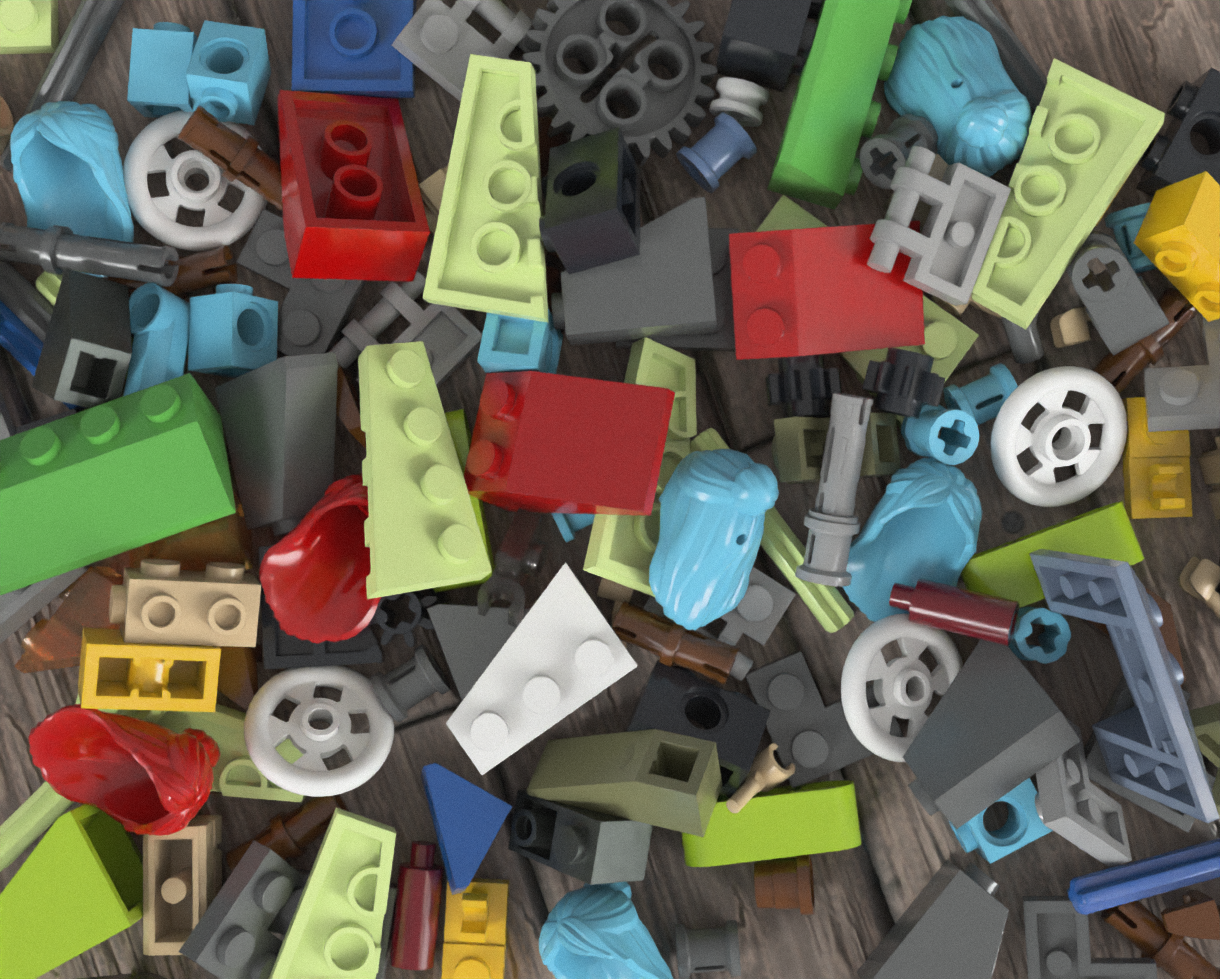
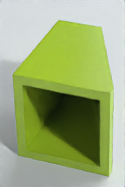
[0,804,143,979]

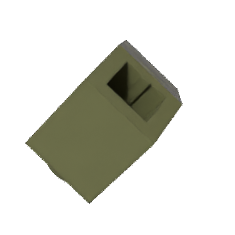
[527,729,722,837]

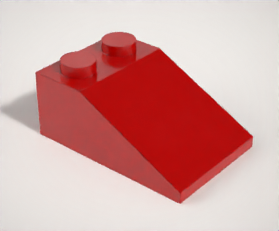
[278,90,430,282]
[729,220,925,360]
[463,371,675,516]

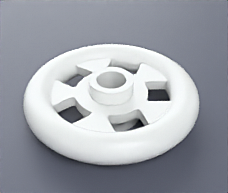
[123,110,268,251]
[991,366,1127,507]
[841,614,963,762]
[244,665,394,797]

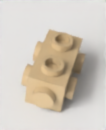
[109,559,261,647]

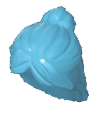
[884,16,1032,177]
[10,101,134,278]
[649,449,779,630]
[842,457,983,622]
[539,882,673,979]

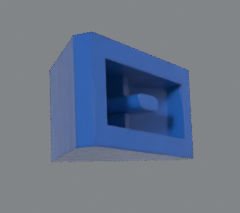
[420,763,512,895]

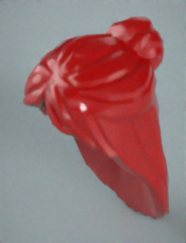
[259,473,381,644]
[28,704,221,836]

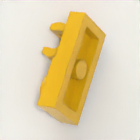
[1122,397,1193,519]
[441,878,509,979]

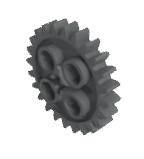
[521,0,717,166]

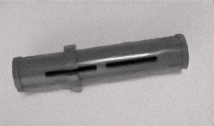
[0,222,179,287]

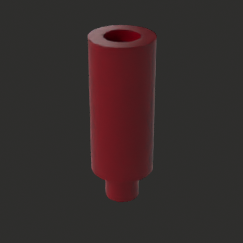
[889,578,1019,646]
[389,841,444,970]

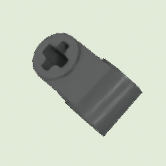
[1066,231,1170,355]

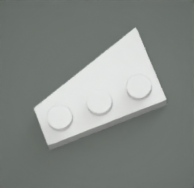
[446,562,638,775]

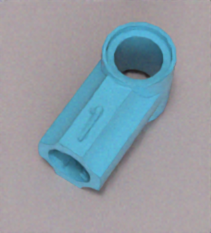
[124,283,190,396]

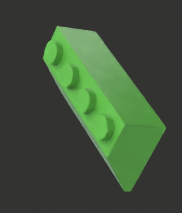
[767,0,912,210]
[0,373,236,595]

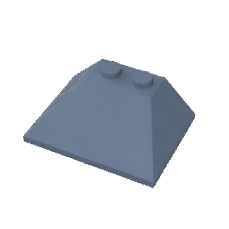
[1029,549,1220,823]

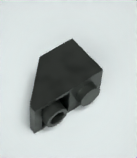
[31,268,132,408]
[508,789,653,885]

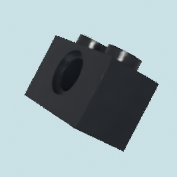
[1136,67,1220,197]
[539,127,641,275]
[625,660,771,797]

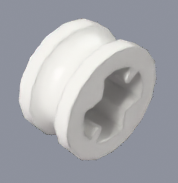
[709,77,769,127]

